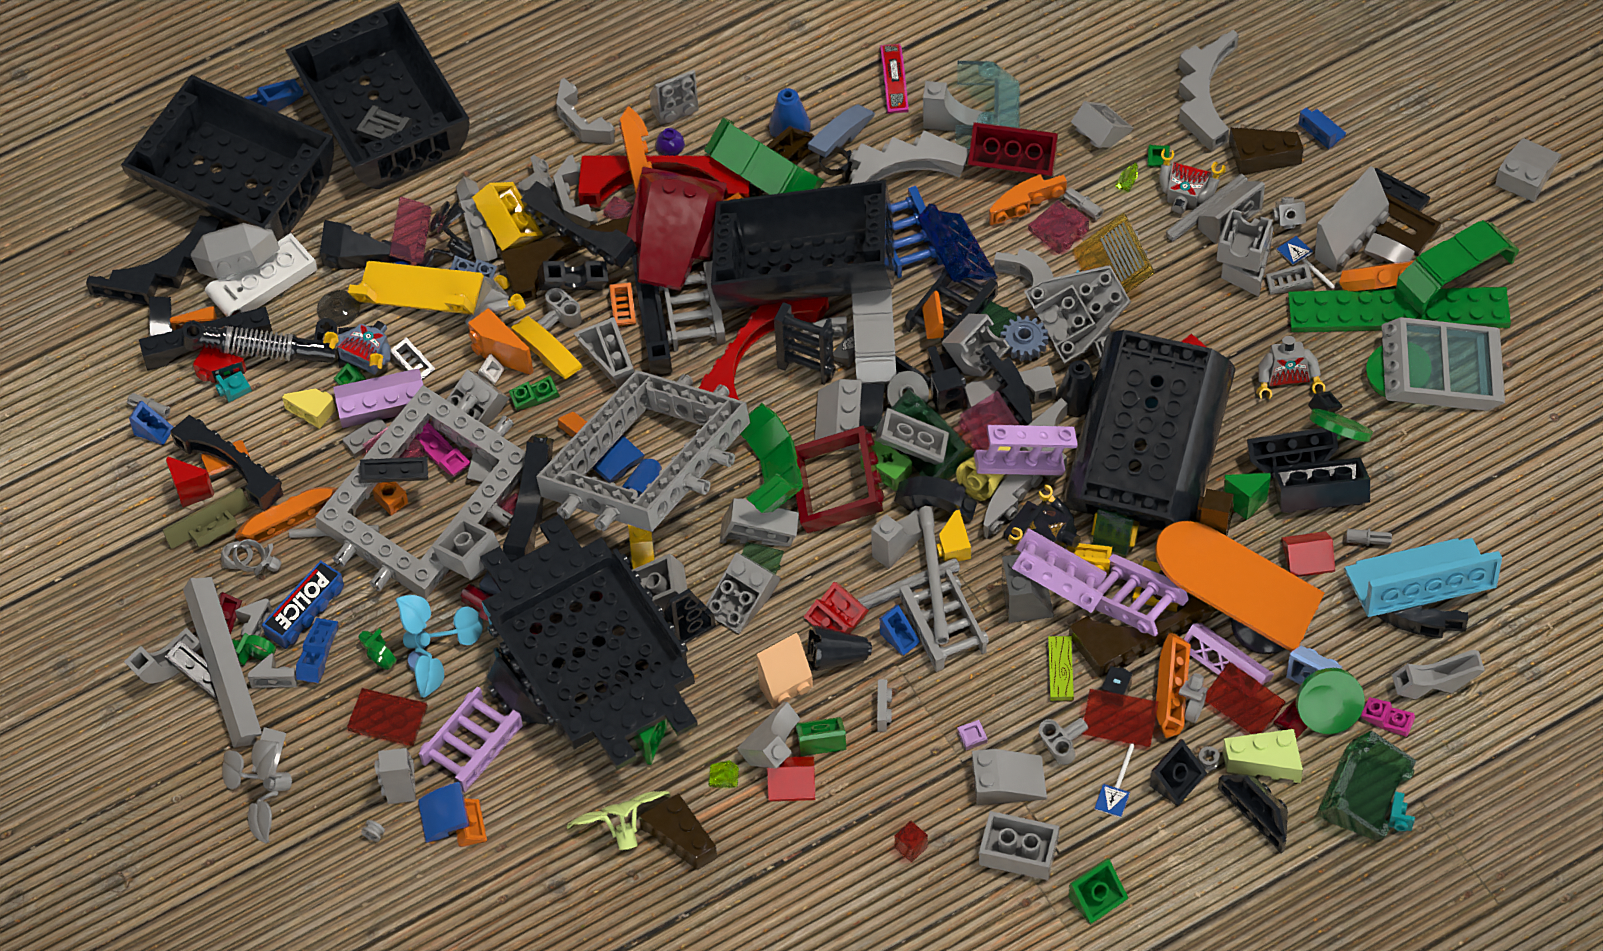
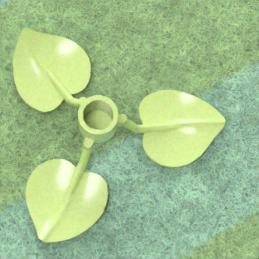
[567,791,670,850]

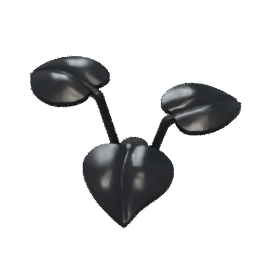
[415,201,473,267]

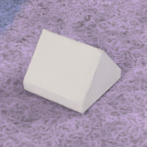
[478,354,505,385]

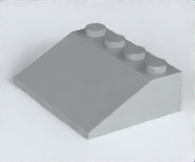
[1315,166,1389,272]

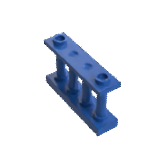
[891,186,946,278]

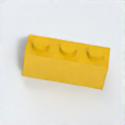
[472,182,544,251]

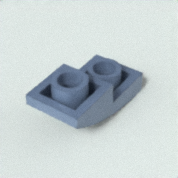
[450,256,497,279]

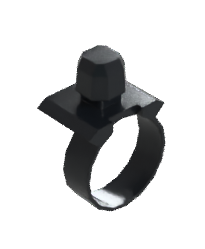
[819,146,852,183]

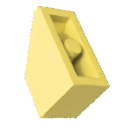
[282,388,336,429]

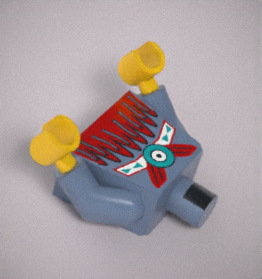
[323,321,391,375]

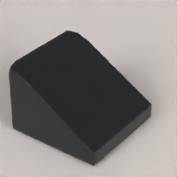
[1308,391,1343,413]

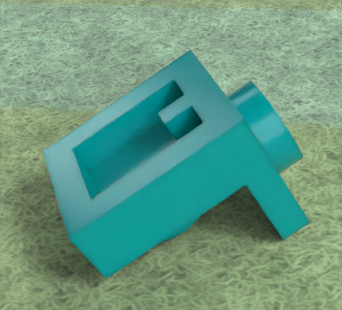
[215,371,252,403]
[1388,791,1415,831]

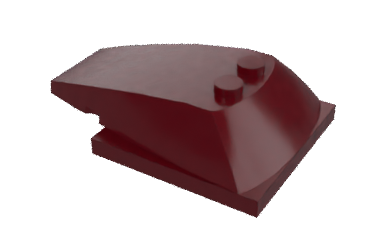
[627,166,727,290]

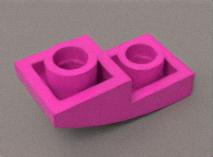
[1361,697,1415,737]

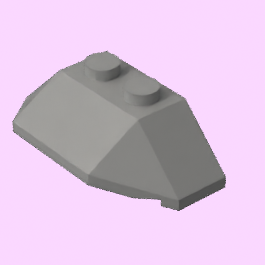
[191,223,280,279]

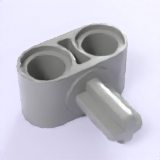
[538,288,582,330]
[1039,718,1088,765]

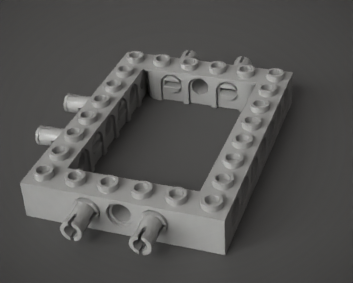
[536,370,750,532]
[315,385,526,600]

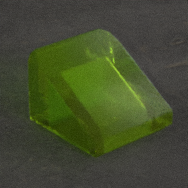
[1115,163,1138,192]
[709,760,739,788]

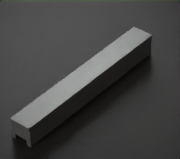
[183,577,262,748]

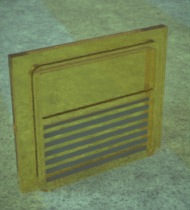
[1073,212,1155,294]

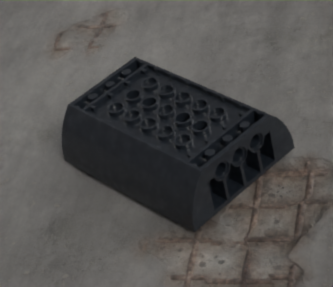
[285,2,470,190]
[121,74,334,242]
[711,179,895,311]
[1063,330,1236,531]

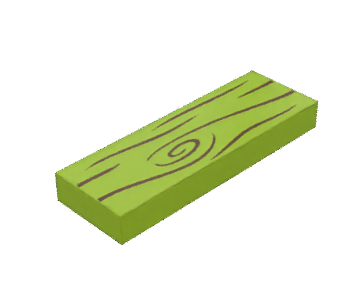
[1048,636,1074,701]

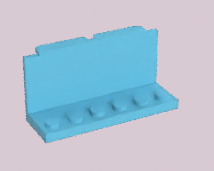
[1344,538,1502,617]

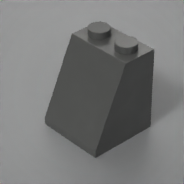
[1001,554,1054,623]

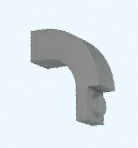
[994,248,1054,306]
[124,628,201,683]

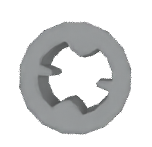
[1199,746,1220,770]
[361,820,385,842]

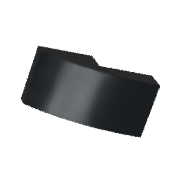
[149,297,172,336]
[860,384,884,429]

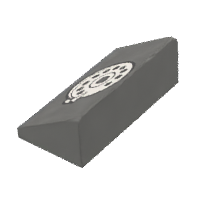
[833,328,855,368]

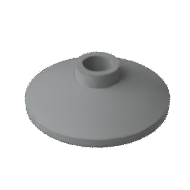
[887,371,929,415]

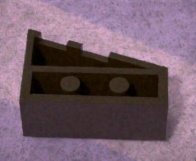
[639,793,718,870]

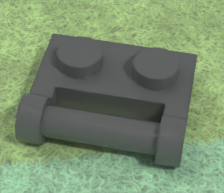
[356,106,412,141]

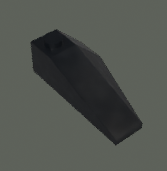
[320,220,412,269]
[663,588,716,644]

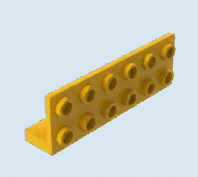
[348,261,484,315]

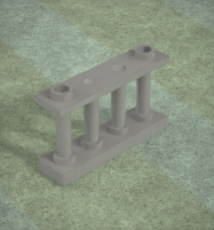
[659,261,726,352]
[900,569,989,672]

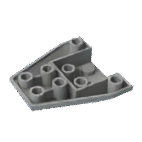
[1024,265,1131,364]

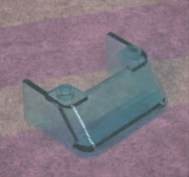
[956,61,1020,149]

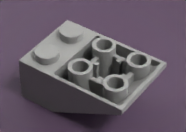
[649,70,699,125]
[430,369,509,448]
[706,552,781,634]

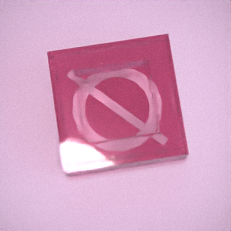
[603,196,633,219]

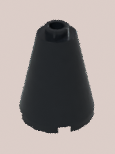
[1056,361,1095,417]
[807,625,872,671]

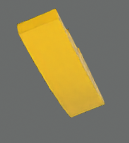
[511,316,583,379]

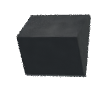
[1150,739,1207,806]

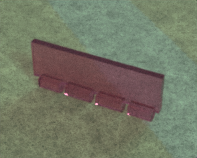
[389,196,432,263]

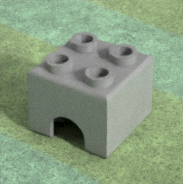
[1216,209,1273,272]
[941,314,1010,376]

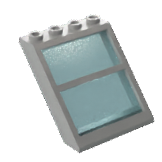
[1382,317,1505,411]

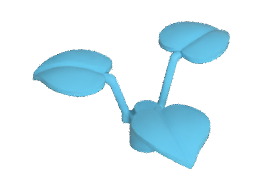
[395,595,483,697]

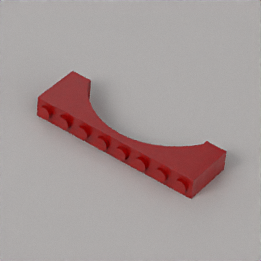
[578,155,751,207]
[698,297,829,400]

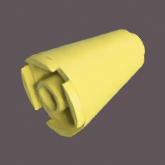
[956,446,1011,501]

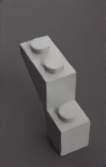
[1392,650,1485,699]

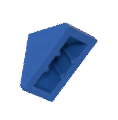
[129,400,174,445]
[879,605,920,655]

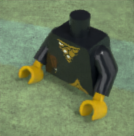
[1008,485,1081,549]

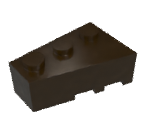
[1229,127,1303,175]
[1196,489,1234,536]

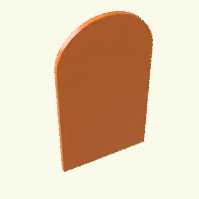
[1155,521,1325,652]

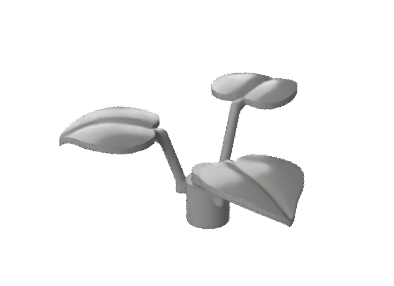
[222,740,292,843]

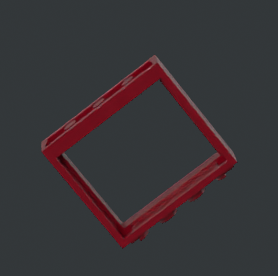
[795,425,885,534]

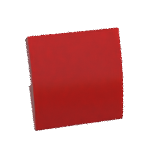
[804,582,869,633]

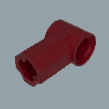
[460,584,493,621]

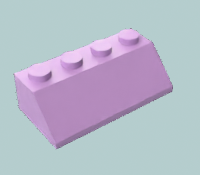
[333,368,423,428]

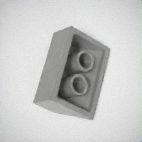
[1198,181,1265,244]
[815,379,862,450]
[875,408,949,465]

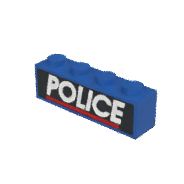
[262,560,344,649]

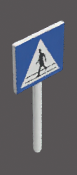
[1276,236,1335,289]
[1094,744,1134,818]

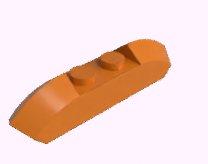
[619,106,652,196]
[1339,260,1415,292]
[235,487,338,547]
[1156,633,1191,738]

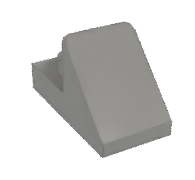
[235,599,272,646]
[248,653,298,688]

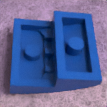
[592,435,644,483]
[418,781,469,843]

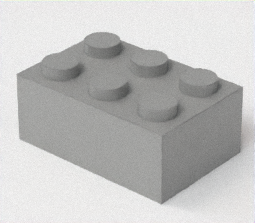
[979,811,1059,880]

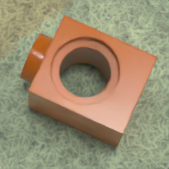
[372,482,408,516]

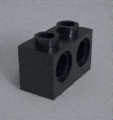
[931,367,966,416]

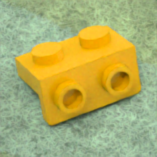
[1066,543,1112,575]

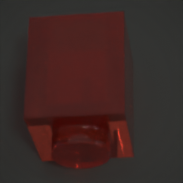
[894,820,928,863]

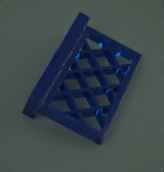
[917,204,998,283]

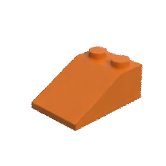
[468,308,534,375]

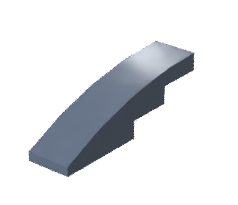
[808,104,875,158]

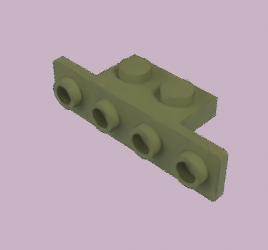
[163,488,249,549]

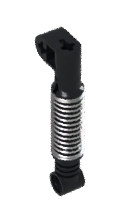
[181,318,338,363]

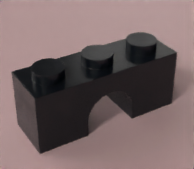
[537,261,608,291]

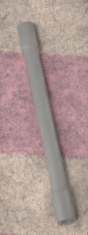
[919,506,949,644]

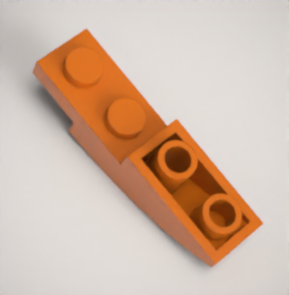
[989,174,1067,226]

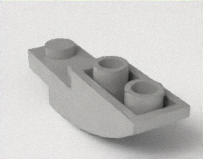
[983,474,1043,539]

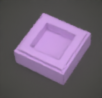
[957,720,988,750]

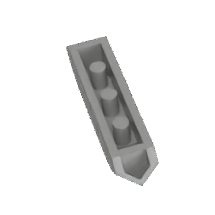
[456,176,497,261]

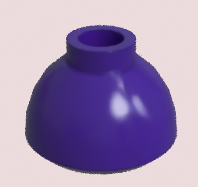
[656,128,685,156]

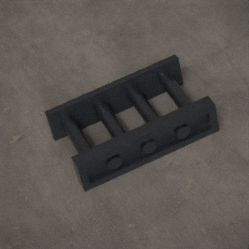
[905,259,998,353]
[774,302,836,385]

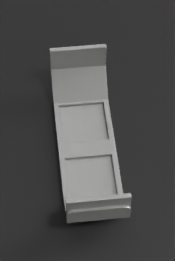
[852,289,896,391]

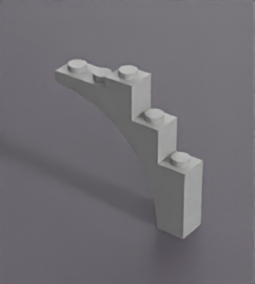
[1179,30,1239,152]
[849,131,970,184]

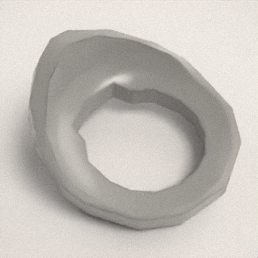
[221,541,253,569]

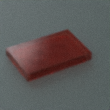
[1205,662,1286,735]
[347,688,428,746]
[1082,688,1159,747]

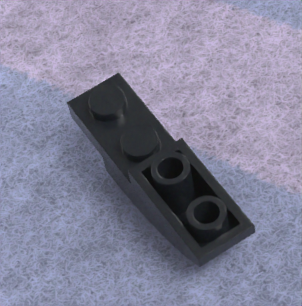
[978,344,1032,426]
[1376,605,1468,638]

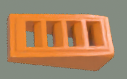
[609,282,636,326]
[170,306,217,330]

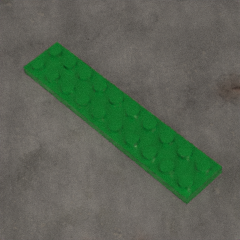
[1288,287,1511,332]

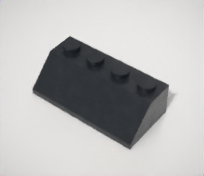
[1272,457,1370,513]

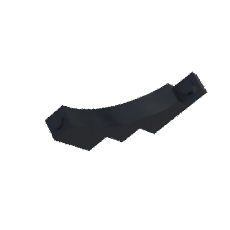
[86,215,223,306]
[503,434,554,562]

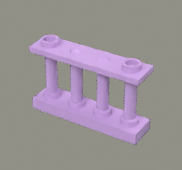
[974,425,1078,475]
[1012,528,1107,613]
[1094,554,1189,636]
[419,686,523,793]

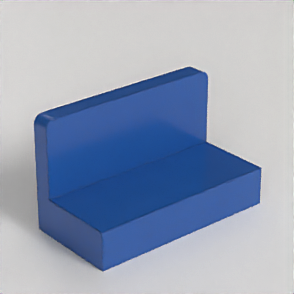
[1298,107,1346,149]

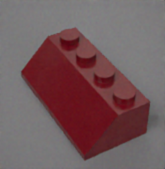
[968,122,1058,176]

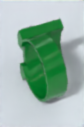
[358,628,396,670]
[232,633,276,666]

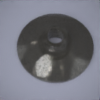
[317,290,360,327]

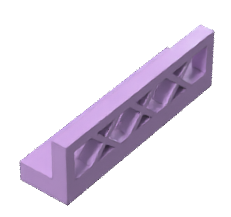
[1184,623,1274,699]

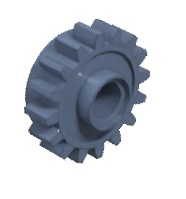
[1001,316,1048,361]

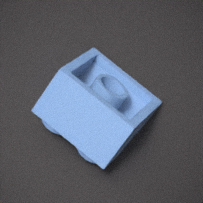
[1286,646,1342,685]

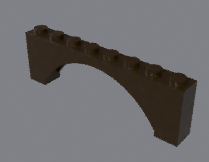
[501,215,638,302]
[1069,596,1218,678]

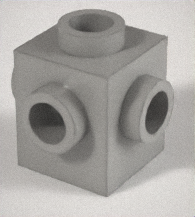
[1273,197,1306,229]

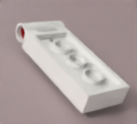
[205,233,317,317]

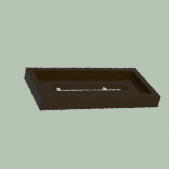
[1375,193,1441,256]

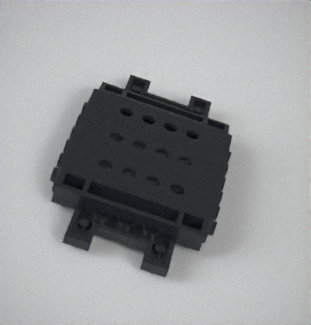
[480,514,698,770]

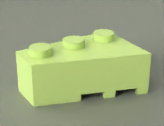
[1222,729,1303,783]

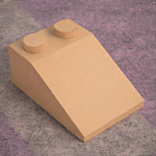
[756,633,813,708]

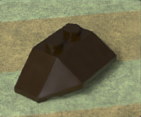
[755,126,814,196]

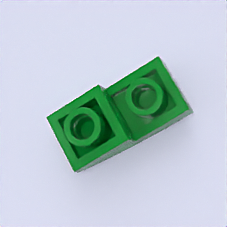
[509,376,560,410]

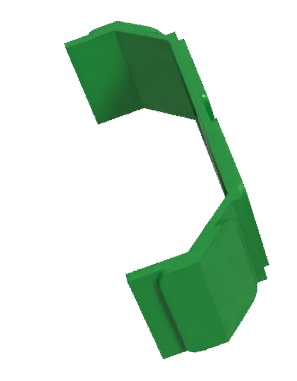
[704,117,825,195]
[1396,220,1519,316]
[740,403,803,513]

